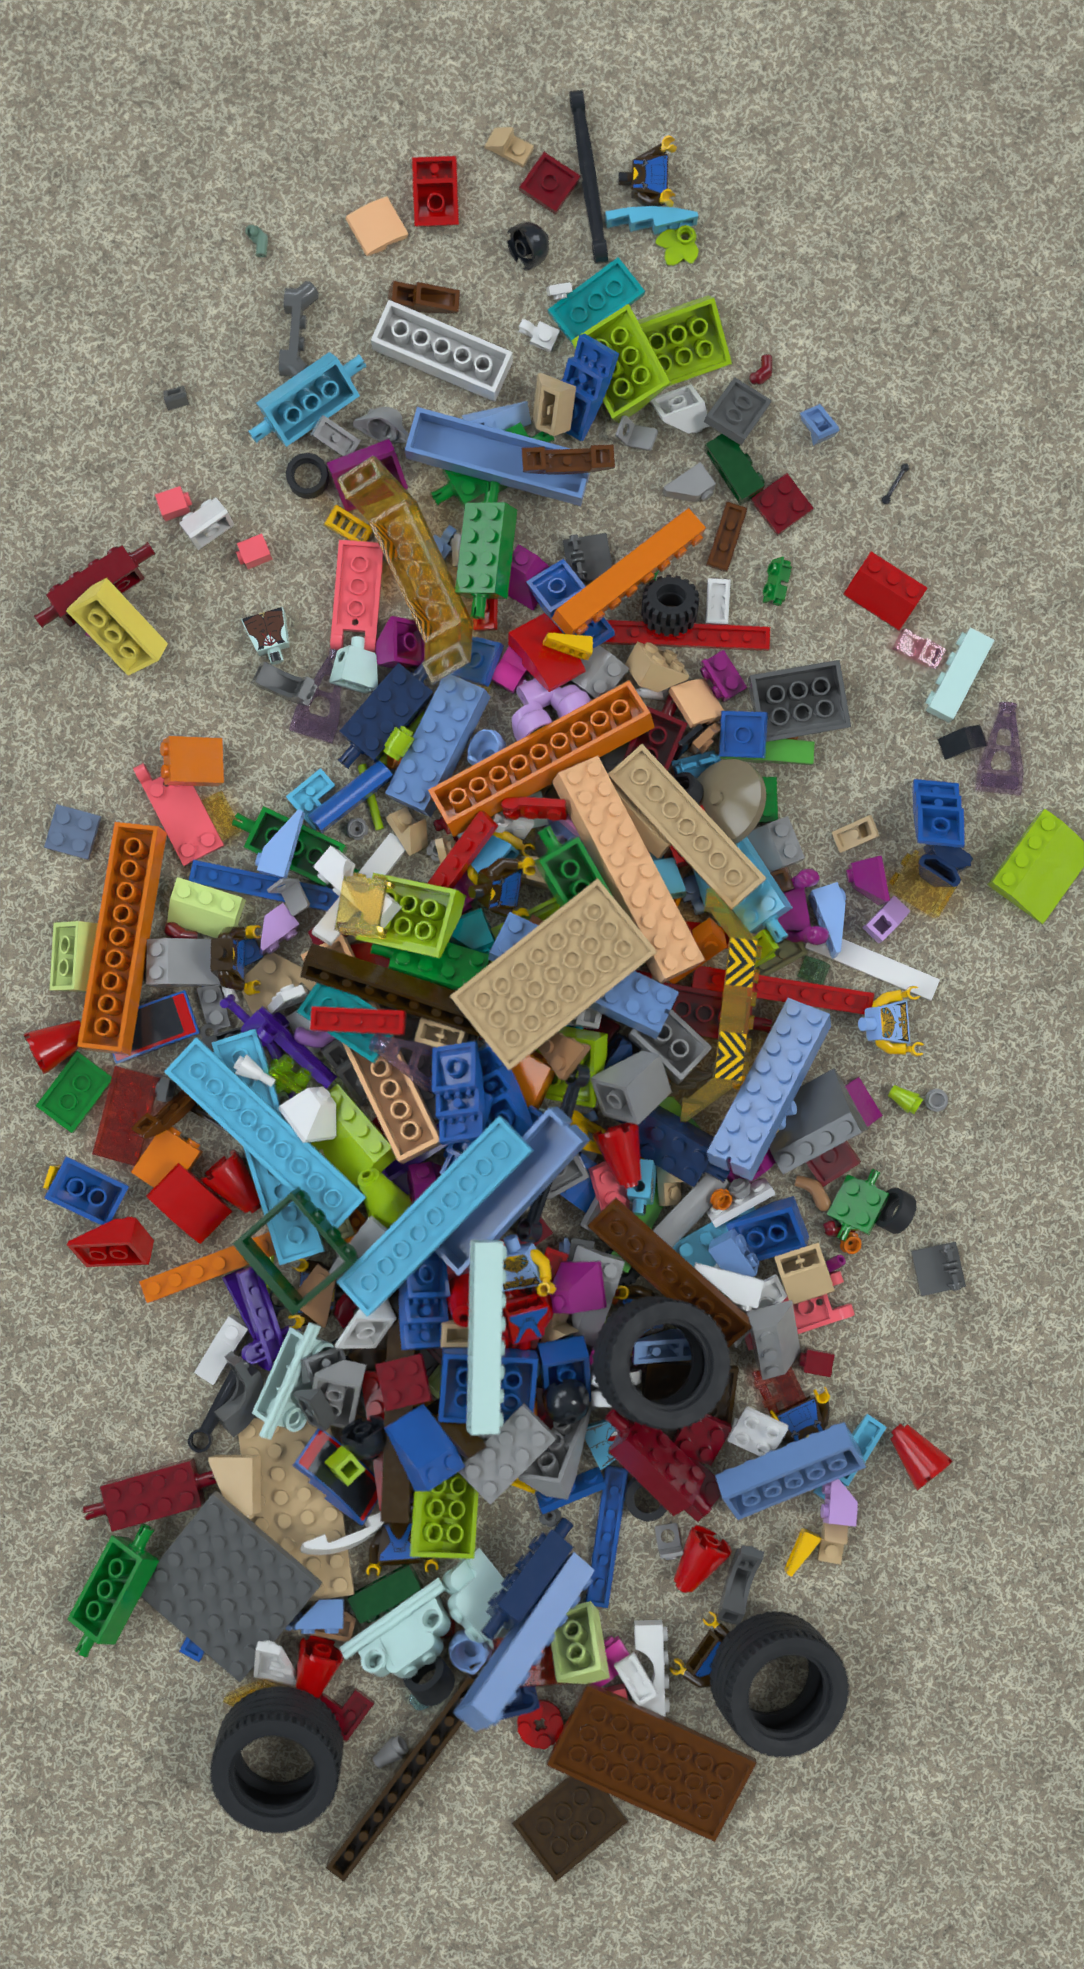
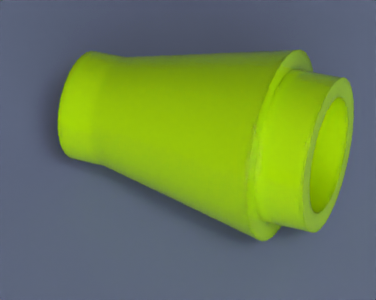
[888,1085,923,1114]

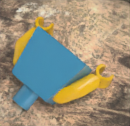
[467,831,535,885]

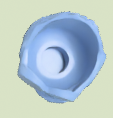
[467,729,506,766]
[449,1630,492,1675]

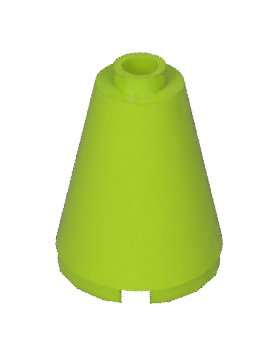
[358,1168,412,1229]

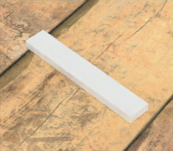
[312,832,406,946]
[805,939,940,1001]

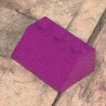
[327,439,408,512]

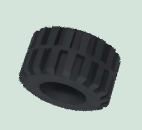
[641,575,699,637]

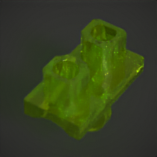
[268,1054,312,1094]

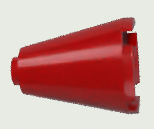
[23,1020,81,1075]
[592,1122,641,1189]
[200,1149,261,1214]
[446,1272,470,1327]
[890,1424,953,1491]
[674,1525,732,1593]
[296,1635,344,1698]

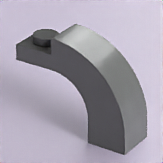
[251,662,318,706]
[214,1351,264,1438]
[717,1545,764,1625]

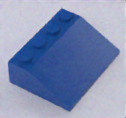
[438,1347,538,1424]

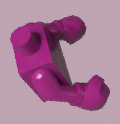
[777,869,829,945]

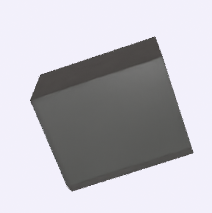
[163,386,190,411]

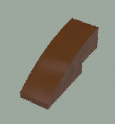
[388,281,460,314]

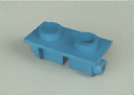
[671,750,720,778]

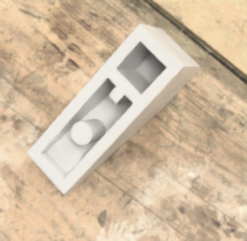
[694,1262,764,1311]
[194,1314,249,1385]

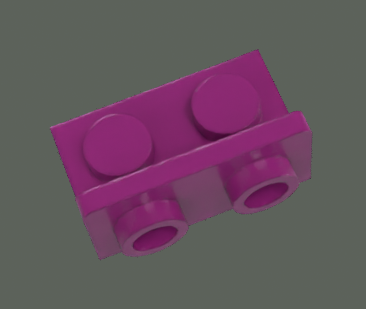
[699,650,747,702]

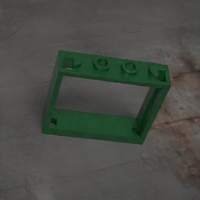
[232,1187,359,1315]

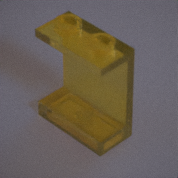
[889,850,962,919]
[334,873,395,939]

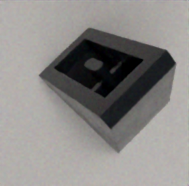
[937,725,988,760]

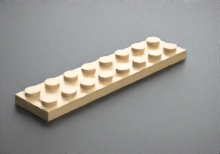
[608,744,766,911]

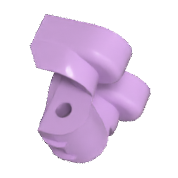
[512,678,591,741]

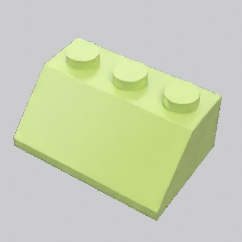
[167,877,246,938]
[50,921,98,992]
[551,1601,610,1684]

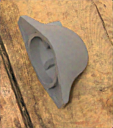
[353,407,409,443]

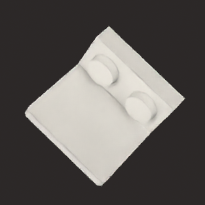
[727,1407,788,1457]

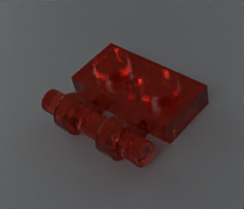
[751,1366,806,1415]

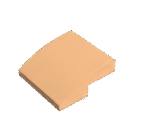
[345,196,408,256]
[668,679,724,728]

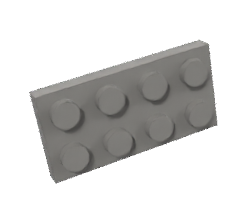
[458,1404,557,1505]

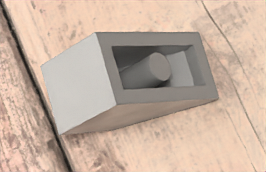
[663,462,716,502]

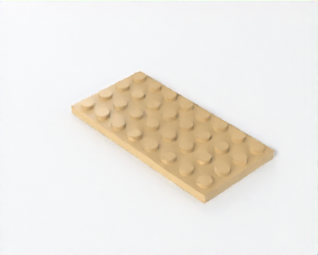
[450,879,657,1071]
[238,1418,355,1602]

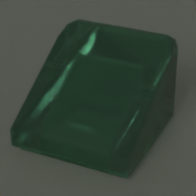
[797,955,830,985]

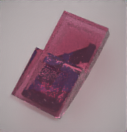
[892,628,946,669]

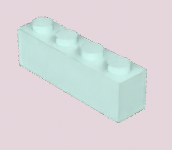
[925,628,994,723]

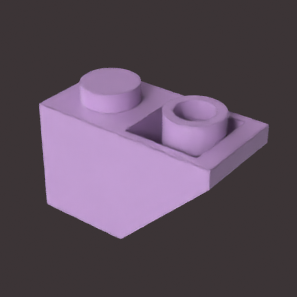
[862,895,910,944]
[259,903,299,955]
[820,1479,858,1526]

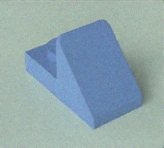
[800,404,839,445]

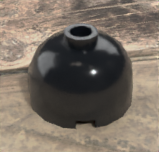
[507,222,549,270]
[542,1379,590,1425]
[340,1415,386,1461]

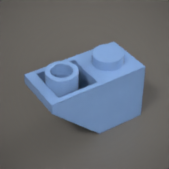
[708,1229,759,1277]
[295,1598,344,1634]

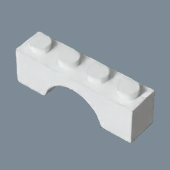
[313,846,402,928]
[634,1620,670,1716]

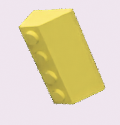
[66,578,168,676]

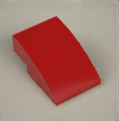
[412,156,459,227]
[508,613,586,692]
[146,1163,233,1244]

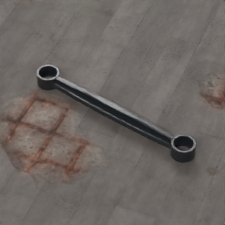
[569,89,608,264]
[517,1064,590,1243]
[188,1290,286,1453]

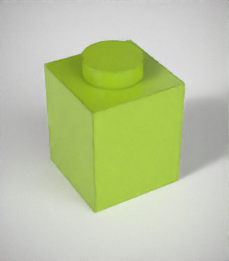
[325,1446,365,1486]

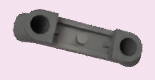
[279,281,319,377]

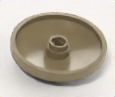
[697,759,766,844]

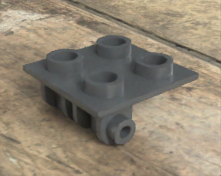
[562,533,613,582]
[911,1241,966,1296]

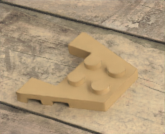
[242,953,314,1014]

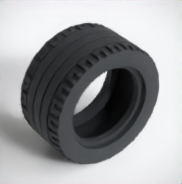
[592,1296,731,1430]
[710,1611,849,1758]
[210,1686,344,1834]

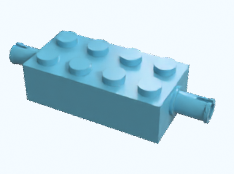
[248,352,367,447]
[733,837,793,943]

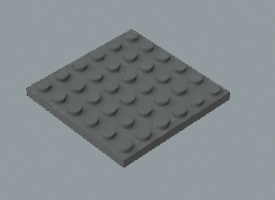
[141,1491,323,1682]

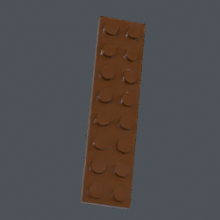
[587,1197,752,1348]

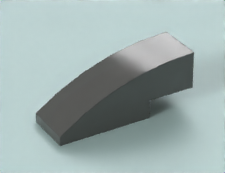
[320,1039,369,1106]

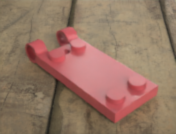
[330,540,384,653]
[133,763,225,867]
[744,1270,855,1350]

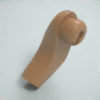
[795,1175,831,1211]

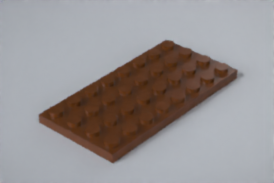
[547,1683,757,1842]

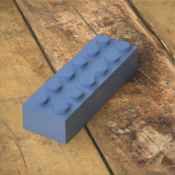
[385,672,491,817]
[715,1422,866,1520]

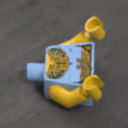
[858,986,924,1057]
[502,1234,556,1296]

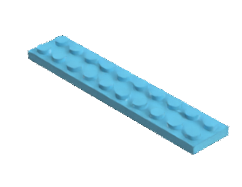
[212,1029,325,1265]
[164,1038,366,1228]
[337,1116,534,1317]

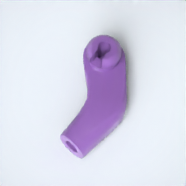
[294,1027,336,1048]

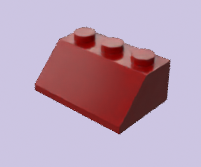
[843,551,928,631]

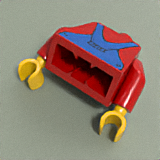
[501,1281,554,1350]

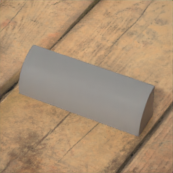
[653,1174,730,1248]

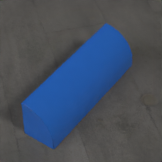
[307,760,393,833]

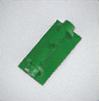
[762,556,792,606]

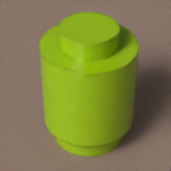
[383,725,415,761]

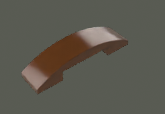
[521,444,615,475]
[131,1089,197,1139]

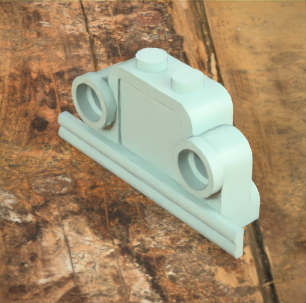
[252,1323,335,1440]
[442,1548,510,1650]
[339,1577,451,1679]

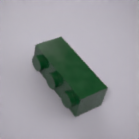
[704,434,765,506]
[347,1564,423,1624]

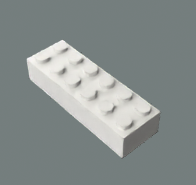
[371,300,513,402]

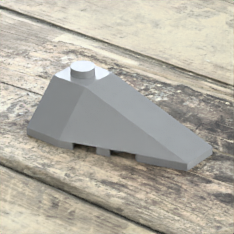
[572,1245,625,1346]
[518,1405,592,1499]

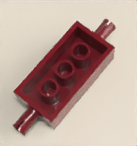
[34,542,156,628]
[622,694,688,771]
[662,982,772,1041]
[605,1409,713,1517]
[83,1457,217,1532]

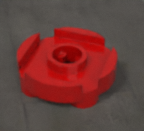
[517,1699,563,1749]

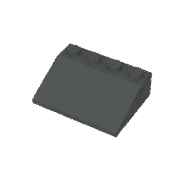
[747,660,851,742]
[769,1068,868,1174]

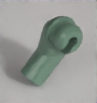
[245,224,268,258]

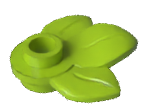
[655,225,698,266]

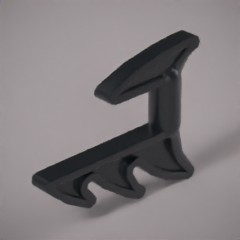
[673,722,715,761]

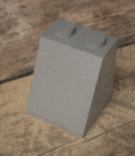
[591,1051,672,1125]

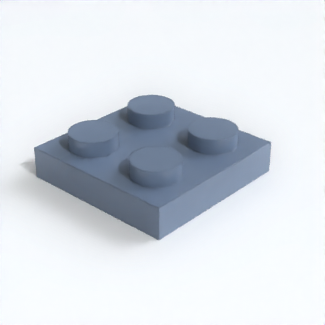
[44,804,101,860]

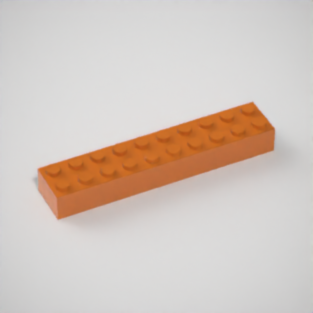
[428,680,654,837]
[77,822,167,1056]

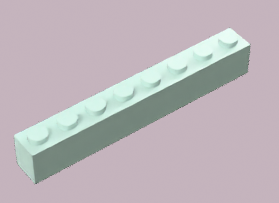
[467,1240,507,1435]

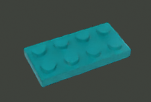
[548,257,645,346]
[297,983,393,1063]

